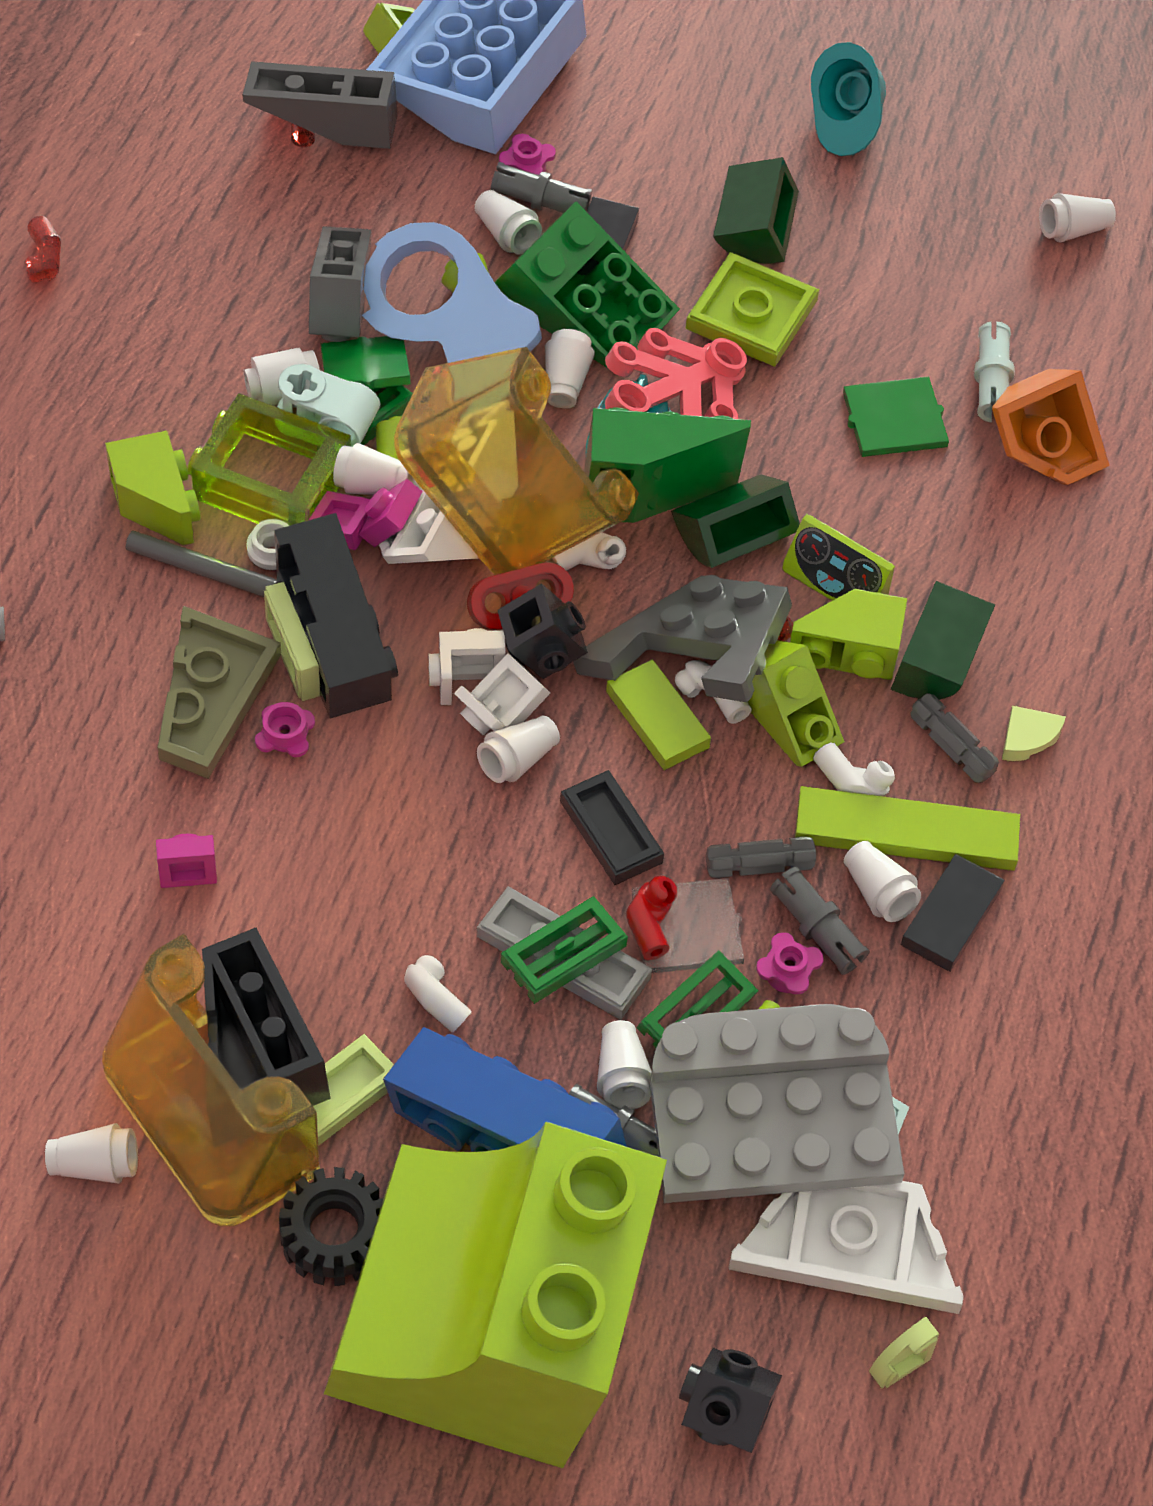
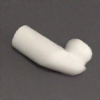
[813,743,895,796]

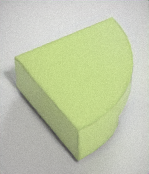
[1002,705,1066,761]
[869,1317,939,1388]

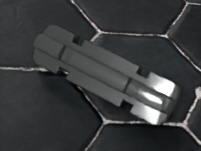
[910,693,999,783]
[706,837,816,878]

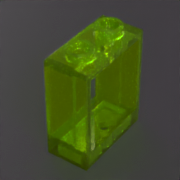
[188,393,351,526]

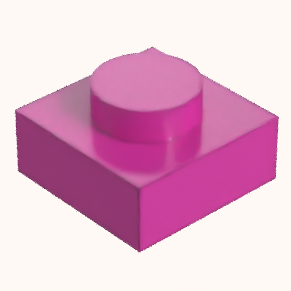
[358,479,423,547]
[309,491,370,550]
[156,833,217,888]

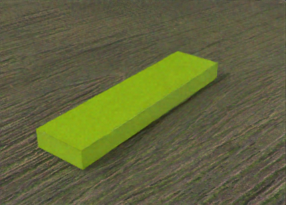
[795,786,1020,871]

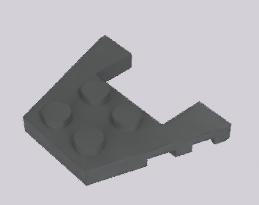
[573,575,792,703]

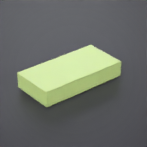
[264,582,320,701]
[282,1034,394,1151]

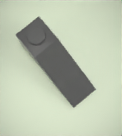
[242,61,398,149]
[309,226,372,342]

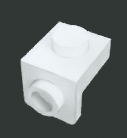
[428,628,505,705]
[454,653,550,735]

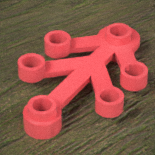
[605,328,747,419]

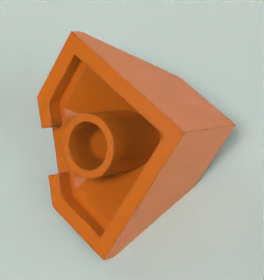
[992,369,1110,485]

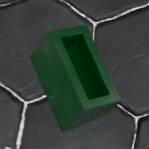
[713,157,799,264]
[671,474,800,568]
[890,581,995,700]

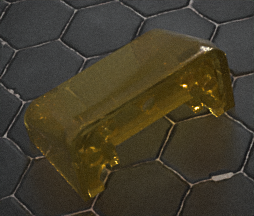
[394,347,639,575]
[102,934,320,1226]

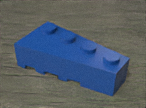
[383,1027,627,1152]

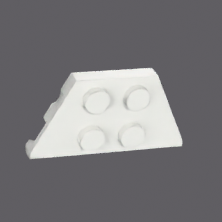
[728,1181,963,1314]

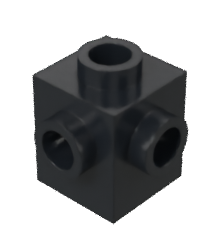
[497,583,588,679]
[679,1348,782,1453]

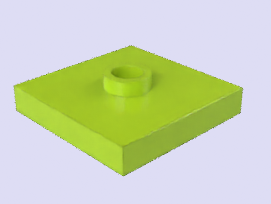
[685,252,819,367]

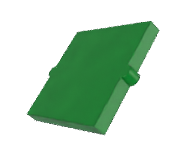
[320,336,411,390]
[843,377,949,457]

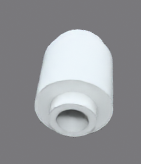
[243,348,320,408]

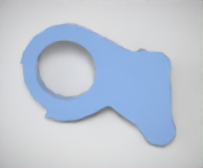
[362,222,542,412]

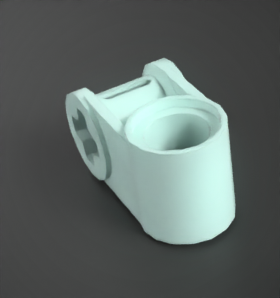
[277,364,380,450]

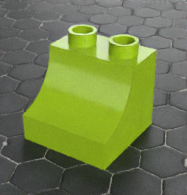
[324,1122,667,1469]

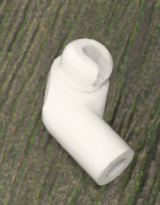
[545,530,626,571]
[675,660,751,724]
[404,955,472,1033]

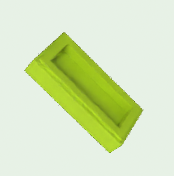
[606,659,711,770]

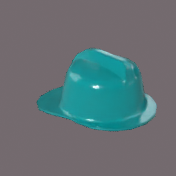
[811,42,886,156]

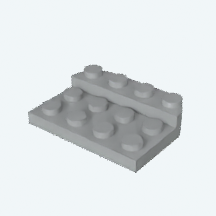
[650,1004,905,1203]

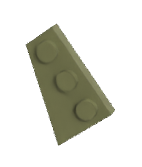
[157,606,281,779]

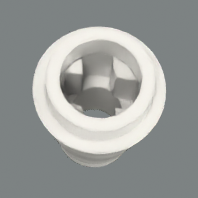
[475,190,542,254]
[1039,193,1116,242]
[545,329,595,409]
[333,443,415,495]
[477,715,560,783]
[844,841,921,922]
[597,1020,652,1110]
[45,1123,138,1184]

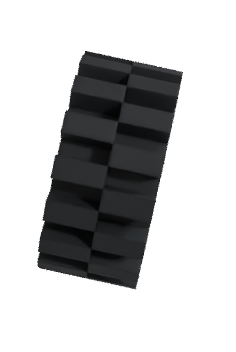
[279,1167,384,1286]

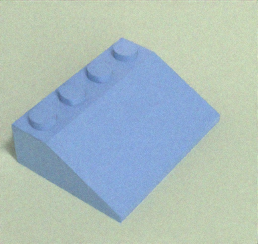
[366,0,586,154]

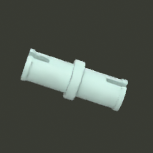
[974,322,1015,422]

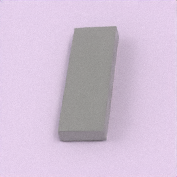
[477,886,652,1020]

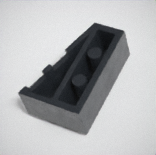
[274,513,398,719]
[202,927,331,1145]

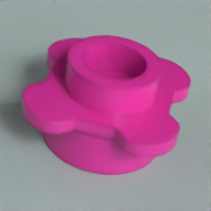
[499,134,556,175]
[255,702,315,757]
[756,933,823,994]

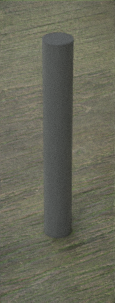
[126,530,277,597]

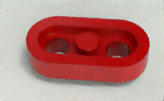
[467,562,574,630]

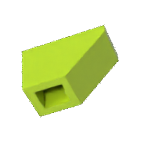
[105,431,200,545]
[790,589,907,680]
[748,640,845,767]

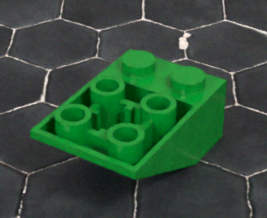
[495,201,680,369]
[582,407,751,523]

